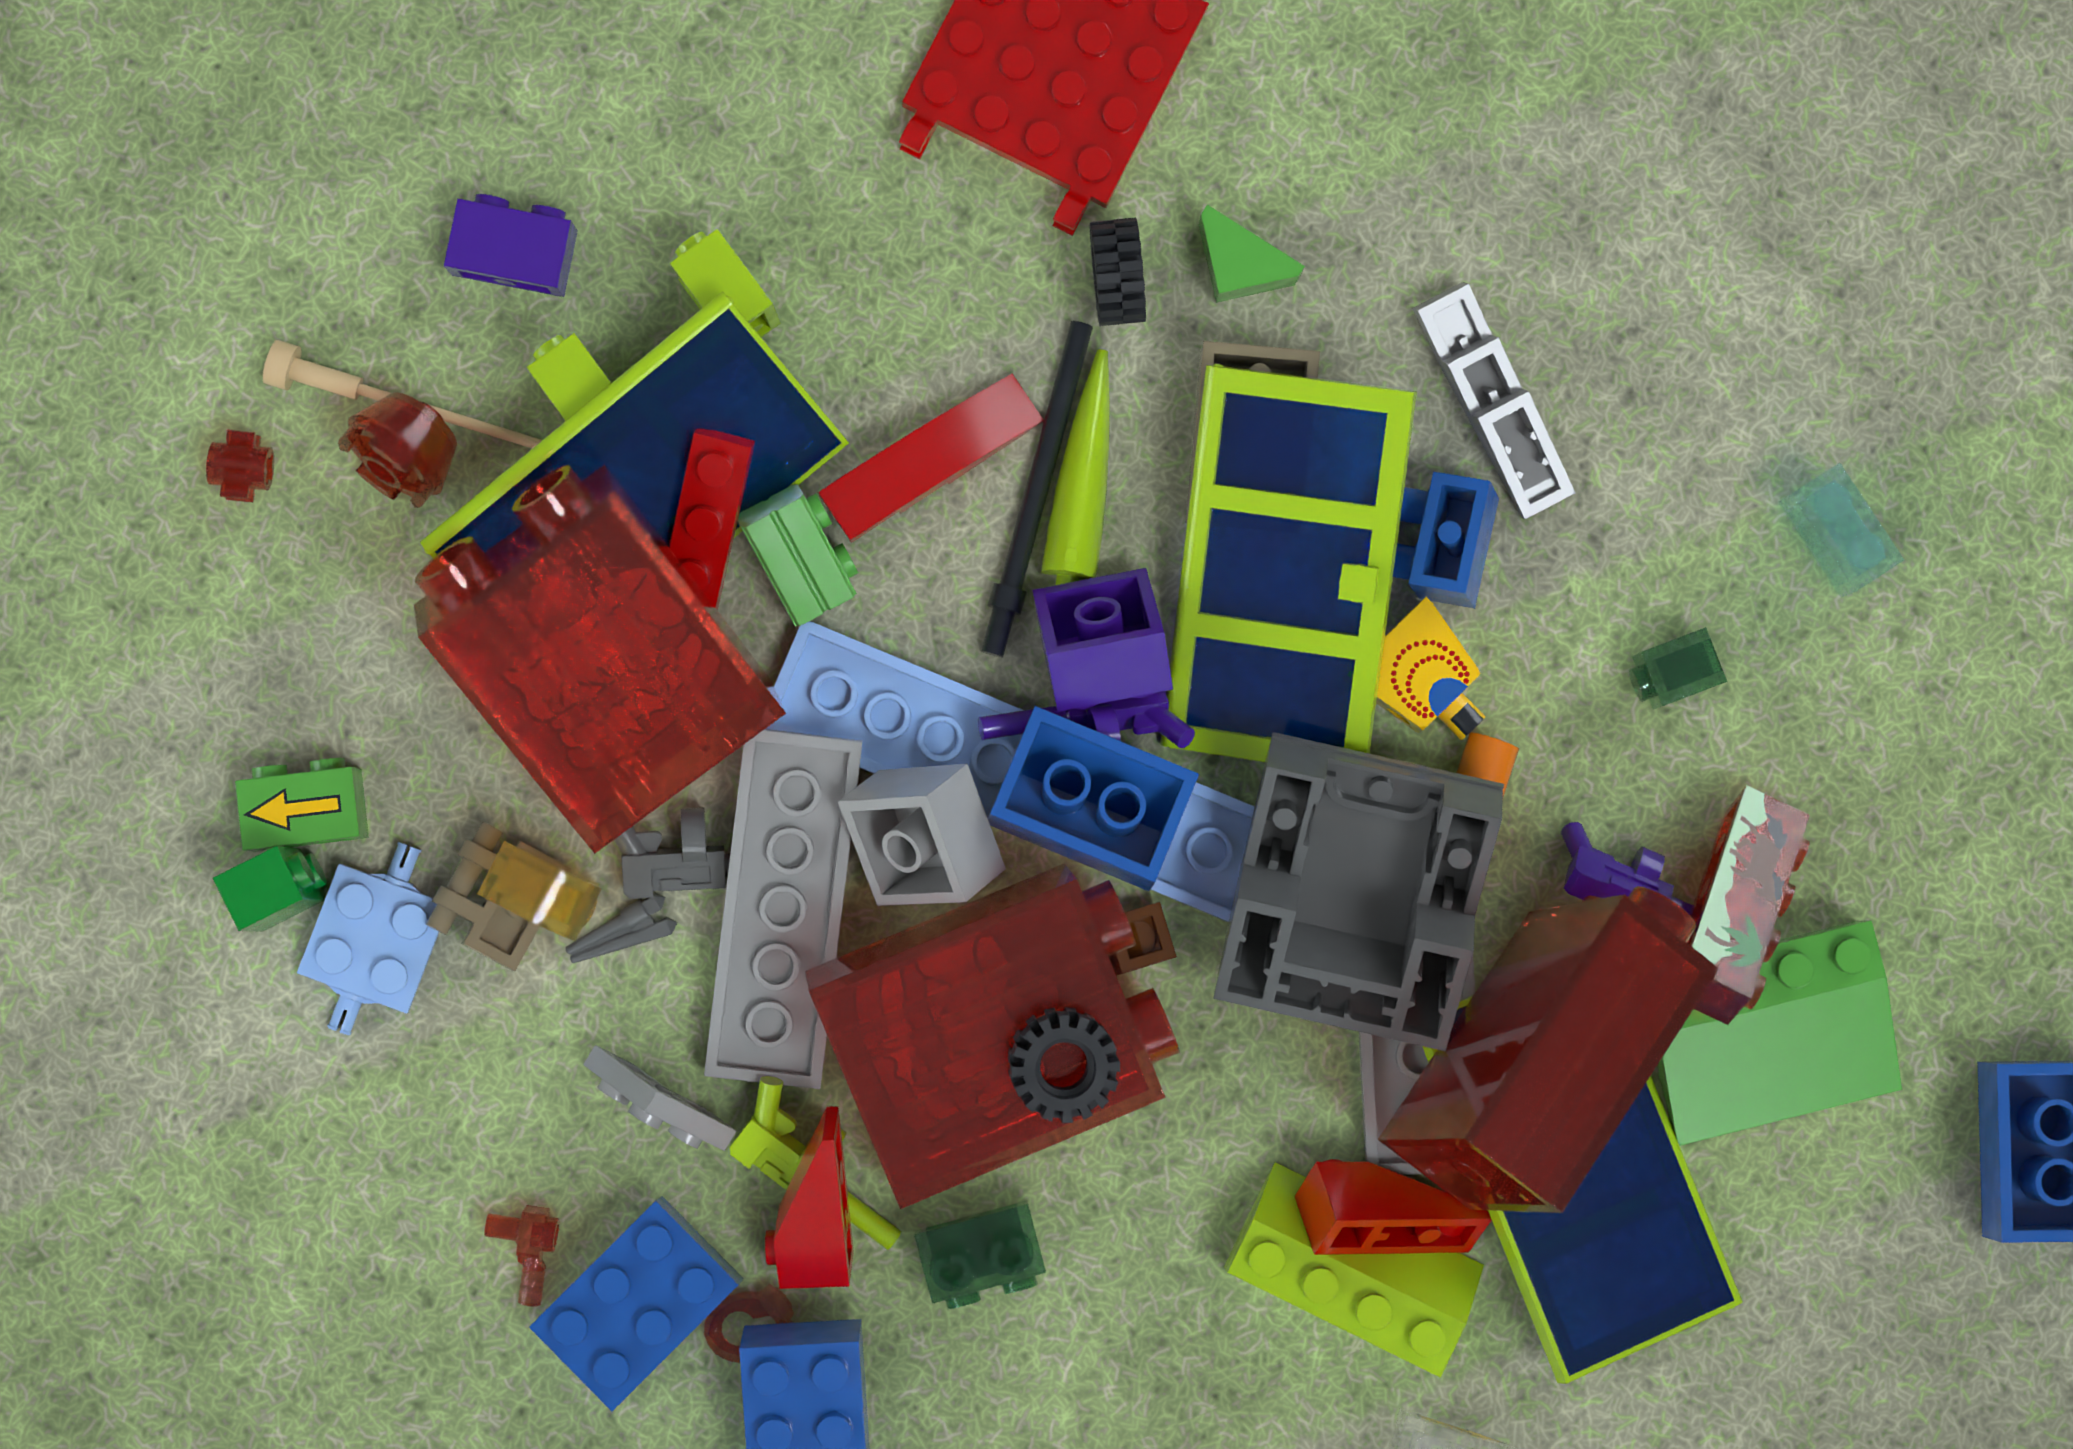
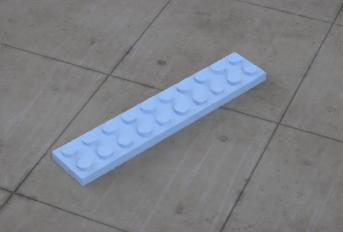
[758,621,1255,922]

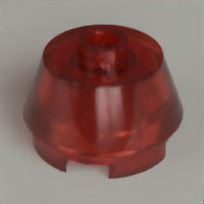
[338,392,457,508]

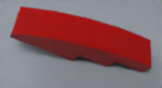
[818,373,1044,543]

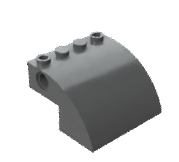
[1213,732,1504,1051]

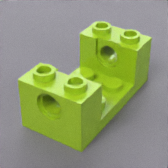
[526,229,781,457]

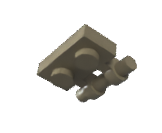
[426,822,571,971]

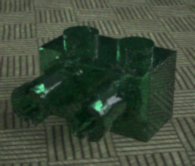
[914,1200,1046,1309]

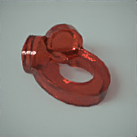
[704,1284,794,1363]

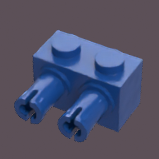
[1360,471,1499,609]

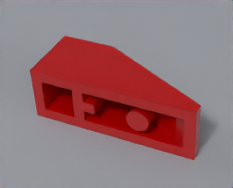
[765,1106,854,1289]
[1294,1159,1492,1255]

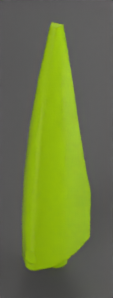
[1041,349,1110,585]

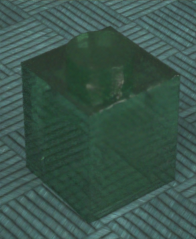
[1629,627,1728,710]

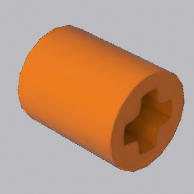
[1456,732,1519,797]

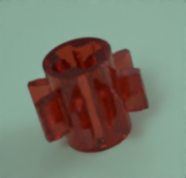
[206,429,275,503]

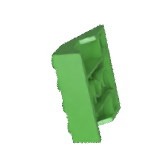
[1633,920,1902,1146]

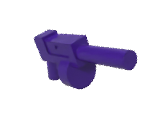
[978,691,1195,748]
[1561,822,1749,944]

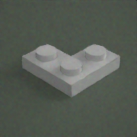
[583,1045,736,1151]

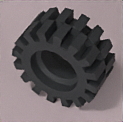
[1089,217,1146,326]
[1007,1007,1120,1123]

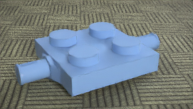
[297,842,439,1035]

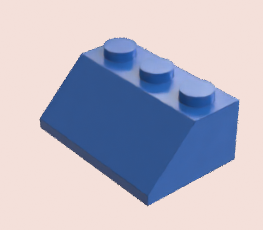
[988,706,1199,891]

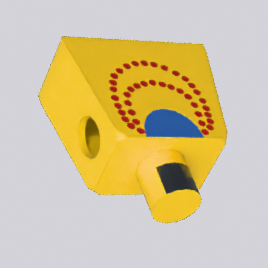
[1343,597,1486,740]

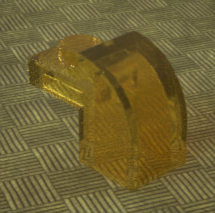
[477,841,602,941]

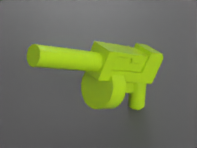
[729,1076,902,1250]

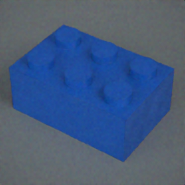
[1977,1061,2073,1243]
[529,1196,744,1412]
[739,1319,870,1449]

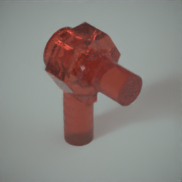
[484,1205,560,1307]

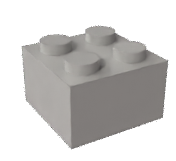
[838,764,1006,906]

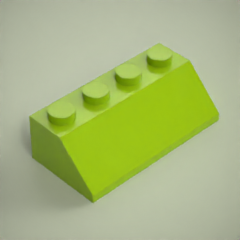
[1224,1162,1484,1378]

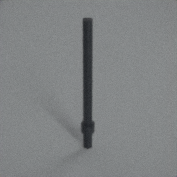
[981,321,1093,658]

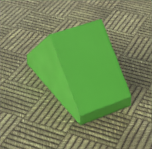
[1198,205,1305,303]

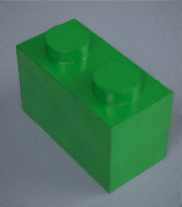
[213,846,327,932]

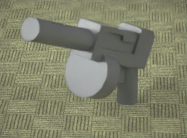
[602,807,730,899]

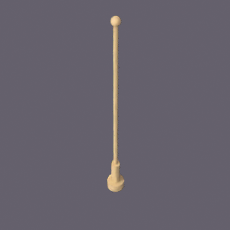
[263,340,683,495]

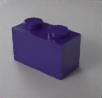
[444,194,578,297]

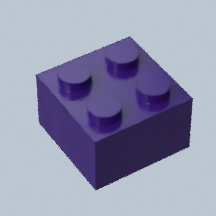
[1032,568,1173,712]

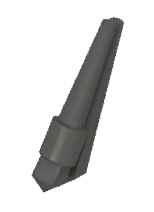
[566,893,678,963]

